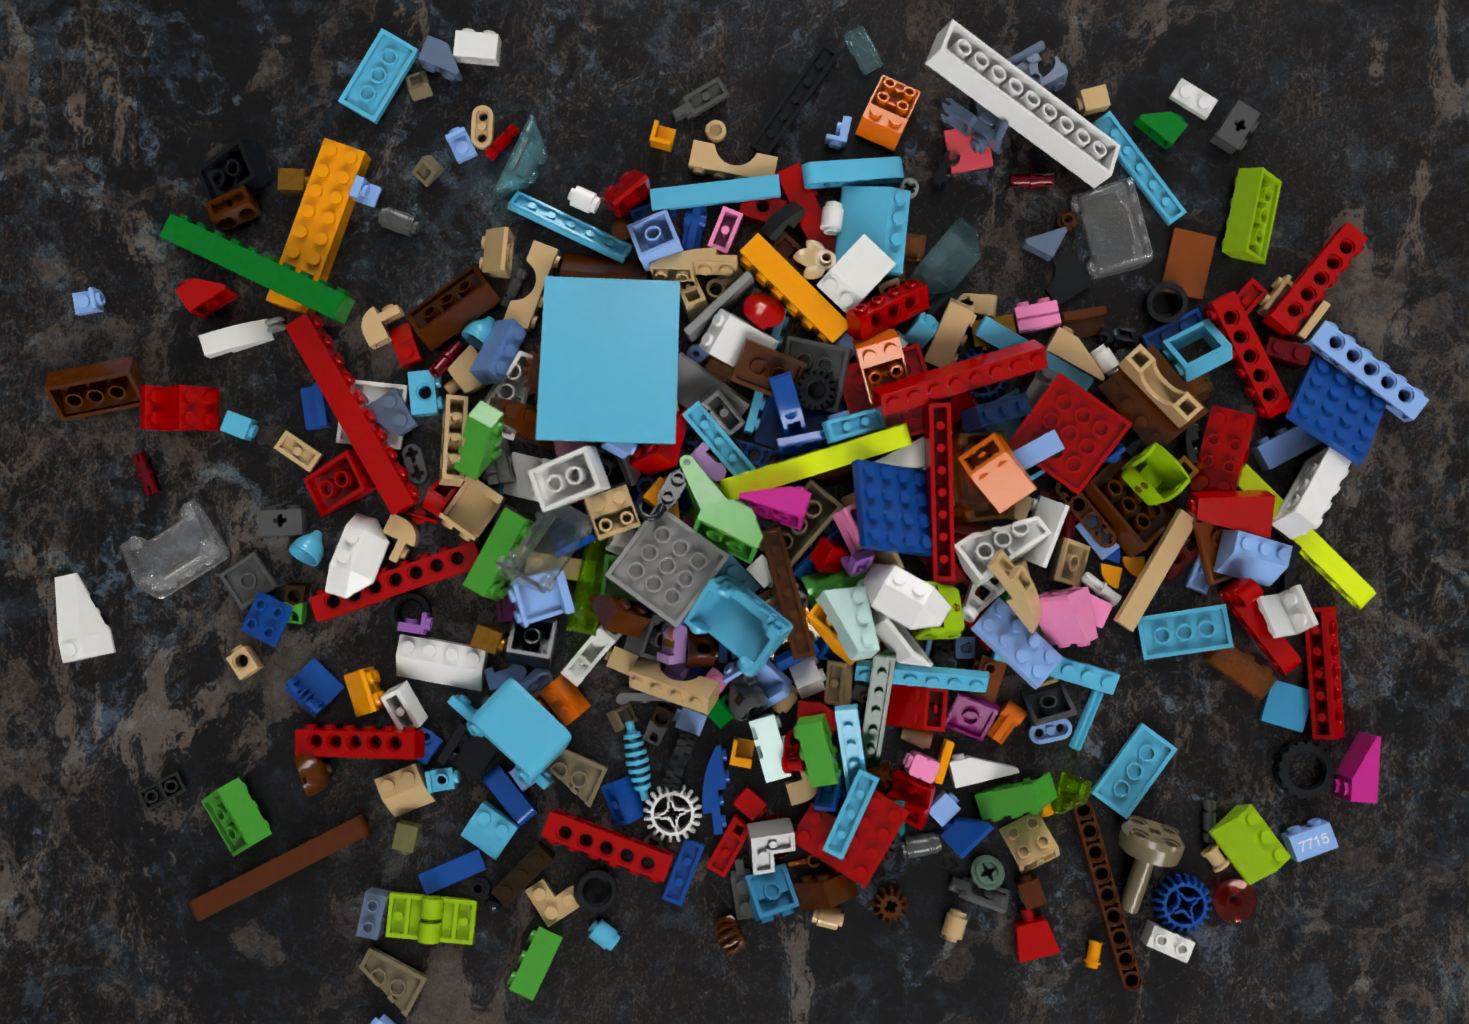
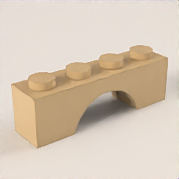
[688,140,778,180]
[503,240,562,333]
[1118,344,1203,428]
[629,657,720,715]

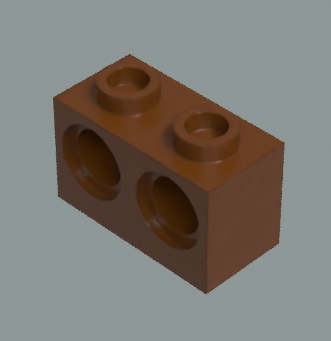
[206,185,262,232]
[771,232,806,276]
[685,624,719,668]

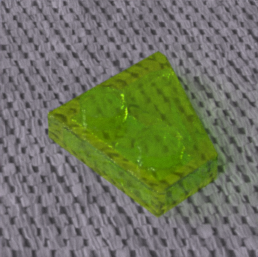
[1053,771,1092,814]

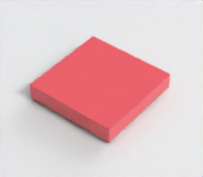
[943,129,994,174]

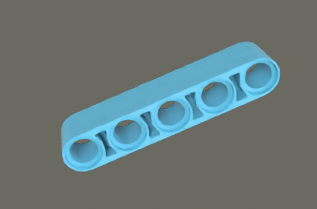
[801,156,905,189]

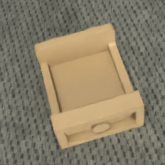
[1256,274,1331,342]
[438,475,507,542]

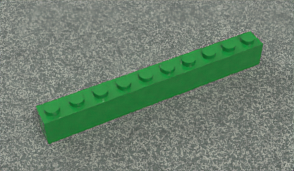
[159,213,355,324]

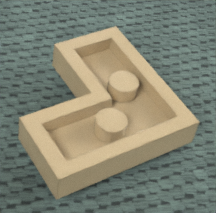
[525,877,580,927]

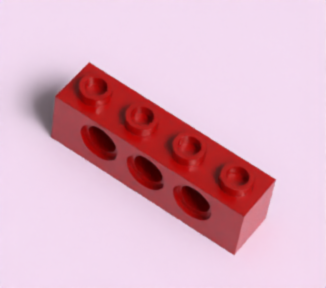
[846,279,930,342]

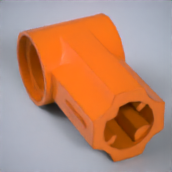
[987,699,1027,745]

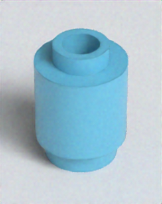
[588,919,621,951]

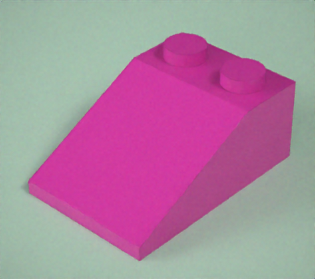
[739,486,812,530]
[1331,732,1381,804]

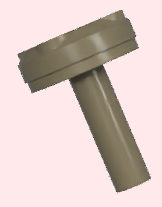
[1118,815,1185,914]

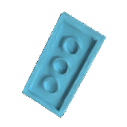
[338,28,420,125]
[1138,604,1234,660]
[1090,722,1178,819]

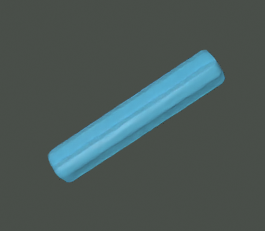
[1069,689,1104,751]

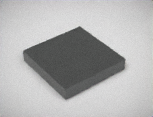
[218,551,280,611]

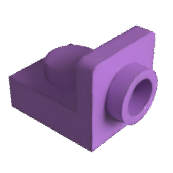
[840,549,875,577]
[397,612,433,635]
[663,663,688,681]

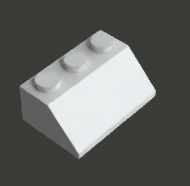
[1020,495,1070,568]

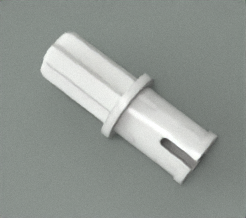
[1081,572,1122,607]

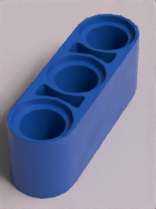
[482,763,538,826]

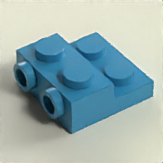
[743,863,800,924]

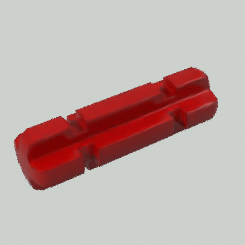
[484,124,520,161]

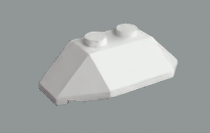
[325,513,390,599]
[862,564,951,630]
[872,608,934,667]

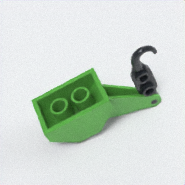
[638,455,763,564]

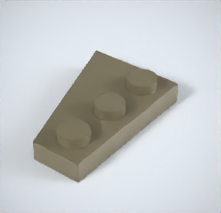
[547,748,608,808]
[359,946,429,1018]

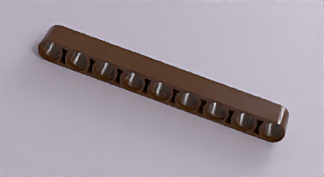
[1070,797,1142,991]
[187,814,372,922]

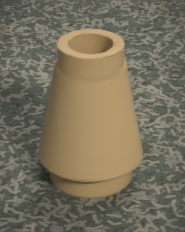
[900,727,934,750]

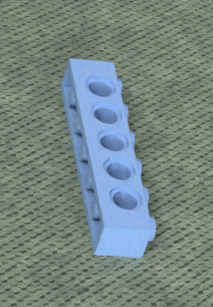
[1303,320,1429,422]

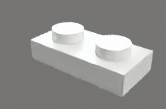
[1168,78,1218,121]

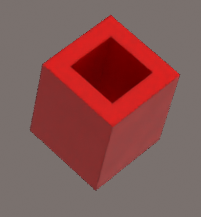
[733,785,767,821]

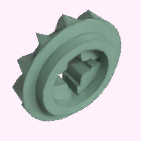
[970,855,1005,891]

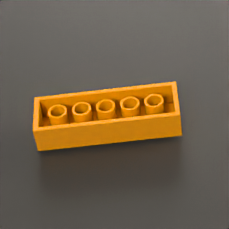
[739,233,848,345]

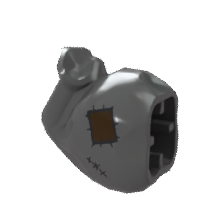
[728,674,768,721]

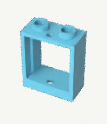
[1161,318,1233,383]

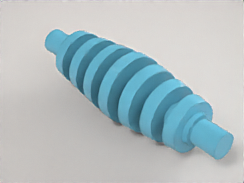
[623,720,652,801]

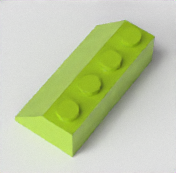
[1222,167,1282,264]

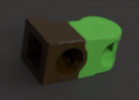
[284,582,311,624]

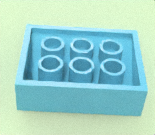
[834,186,911,280]

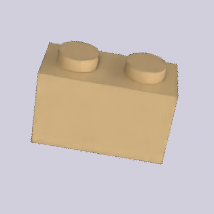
[479,227,515,279]
[374,761,436,817]

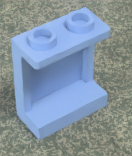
[507,568,575,628]
[722,659,792,711]

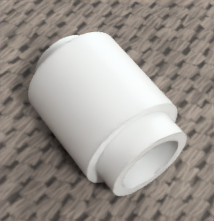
[568,186,601,214]
[820,201,844,235]
[1089,344,1119,377]

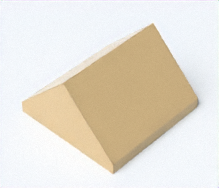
[1047,537,1091,587]

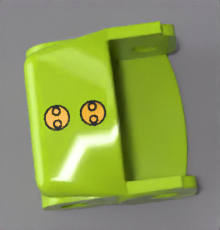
[1121,442,1191,506]
[911,581,965,641]

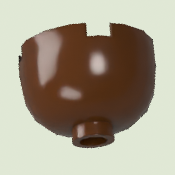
[293,754,332,797]

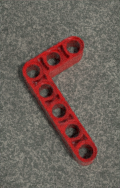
[1218,578,1302,676]

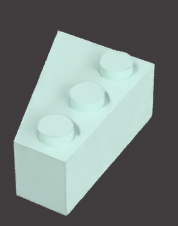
[816,586,880,661]
[748,711,791,783]

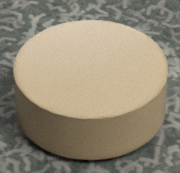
[705,120,726,143]

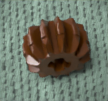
[871,885,909,924]
[714,915,746,955]

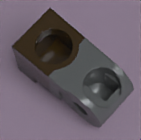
[642,701,677,747]

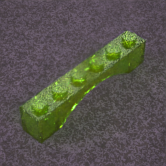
[566,533,609,636]

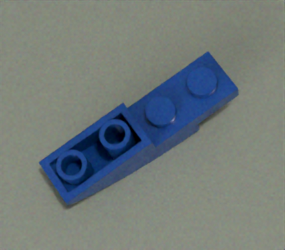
[768,371,807,455]
[702,743,730,835]

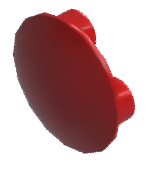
[742,293,785,331]

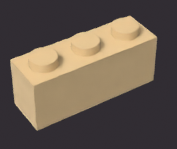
[924,298,977,367]

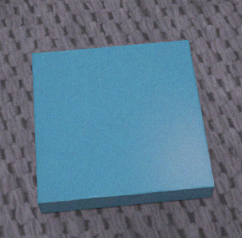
[1258,678,1310,733]

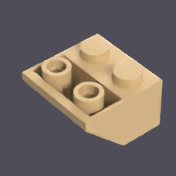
[584,485,641,541]

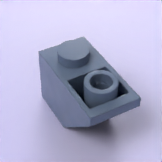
[418,35,463,81]

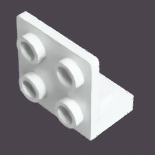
[503,452,552,502]
[1256,584,1319,638]

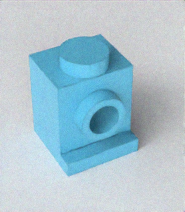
[425,765,460,794]

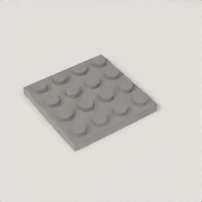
[605,505,730,628]

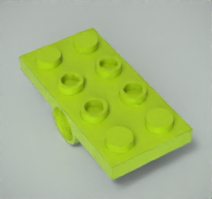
[385,891,478,945]

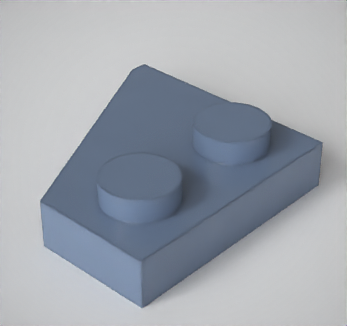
[367,388,418,437]

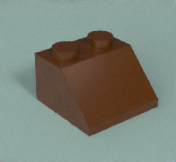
[589,595,652,638]

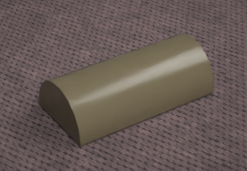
[758,479,844,566]

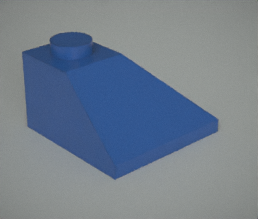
[938,817,994,859]

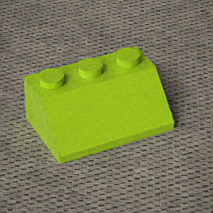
[1209,804,1291,885]

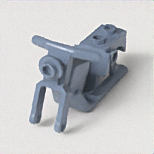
[940,40,1068,155]

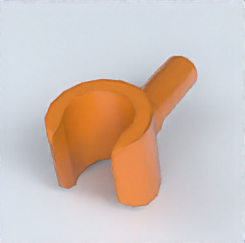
[788,853,819,867]

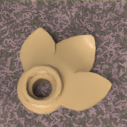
[793,240,837,280]

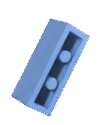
[470,318,527,385]
[1250,423,1322,471]

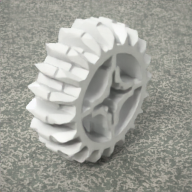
[643,784,702,842]

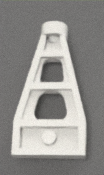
[962,558,1020,623]

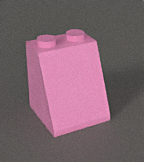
[1039,586,1098,648]

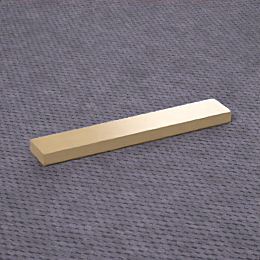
[1113,509,1198,632]

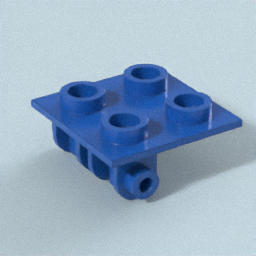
[241,591,294,648]
[283,657,345,719]

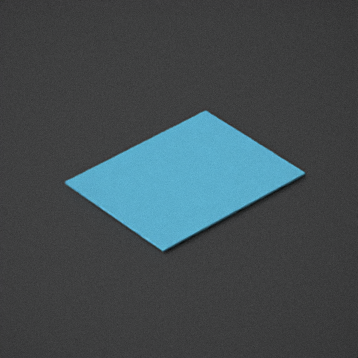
[536,276,680,444]

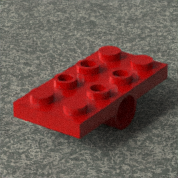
[1190,405,1257,492]

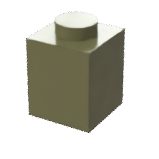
[391,820,423,855]

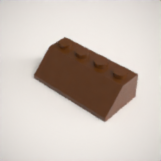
[560,253,649,280]
[405,264,501,352]
[43,356,144,421]

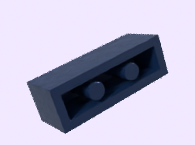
[960,392,1032,433]

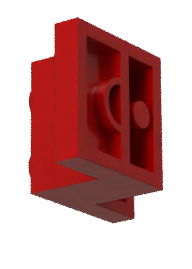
[140,385,219,432]

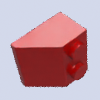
[175,278,240,319]

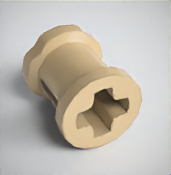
[1201,843,1230,873]

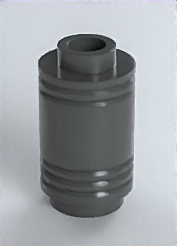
[378,207,420,237]
[900,831,942,859]

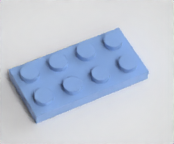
[970,597,1063,690]

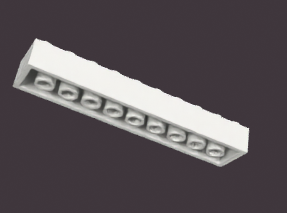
[925,19,1121,188]

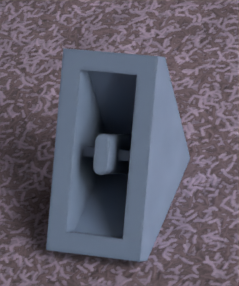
[1021,227,1067,261]

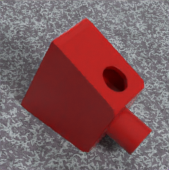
[1013,907,1060,963]

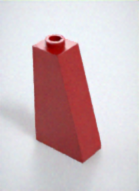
[1187,490,1275,538]

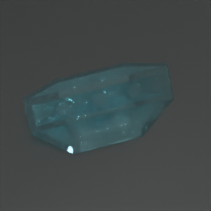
[493,114,548,198]
[906,216,981,294]

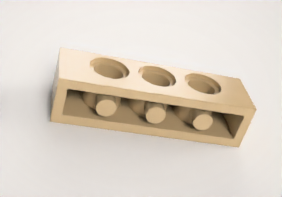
[439,394,468,487]

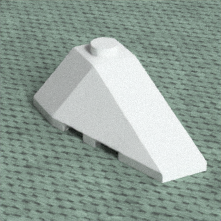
[955,516,1052,588]
[55,573,116,663]

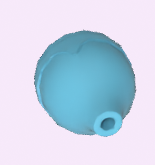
[461,316,495,350]
[289,530,324,566]

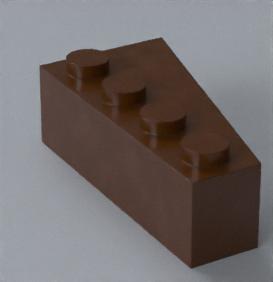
[489,398,559,458]

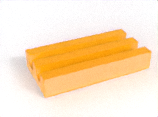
[934,738,955,784]

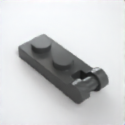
[616,685,671,705]

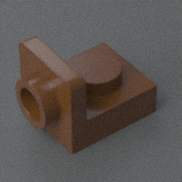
[866,762,894,791]

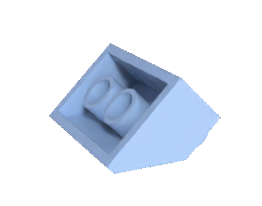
[1213,529,1293,587]

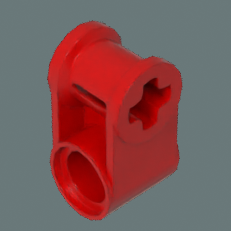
[781,729,806,774]

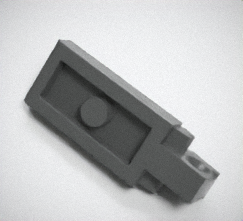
[672,76,730,122]
[730,857,754,920]
[948,877,1011,914]

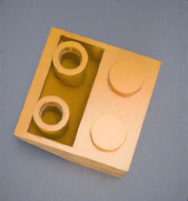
[343,666,385,717]

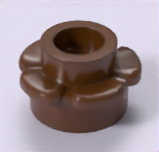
[1056,210,1078,231]

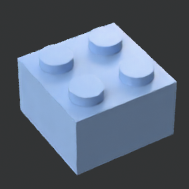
[627,209,684,272]

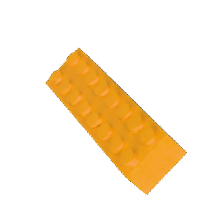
[266,138,371,315]

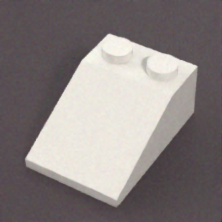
[816,234,896,313]
[528,446,611,513]

